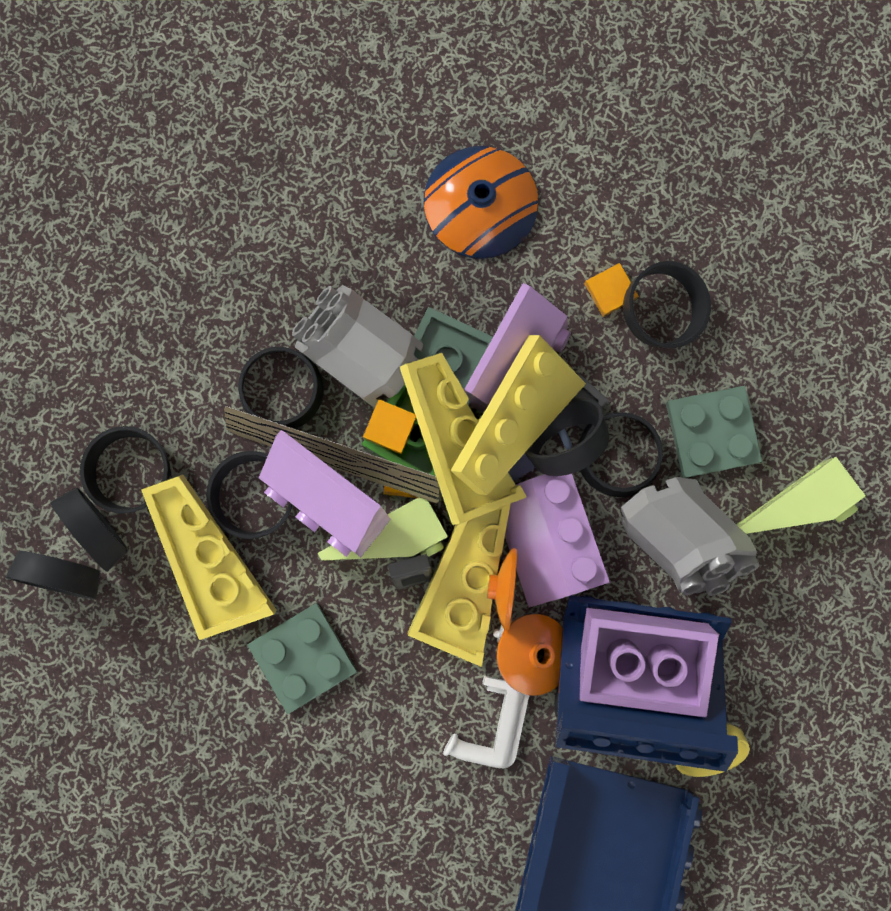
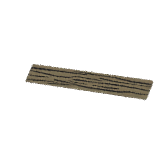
[224,406,440,503]

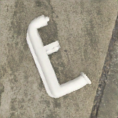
[443,625,529,768]

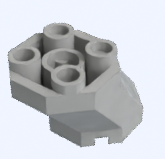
[292,285,423,408]
[621,477,759,596]

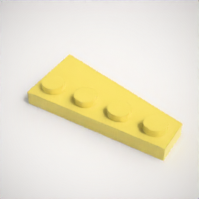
[451,335,586,495]
[400,353,527,525]
[141,475,277,640]
[408,504,511,667]

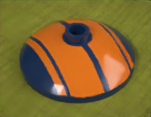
[424,146,538,259]

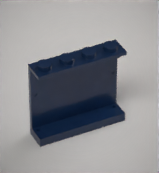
[555,595,738,772]
[515,756,703,911]

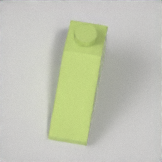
[737,457,866,534]
[318,497,448,561]

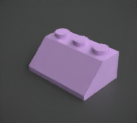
[464,283,571,413]
[259,430,391,558]
[505,474,609,607]
[580,608,719,717]

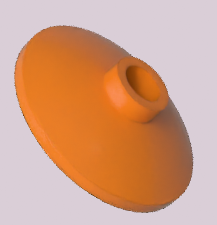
[487,548,517,630]
[497,614,563,696]

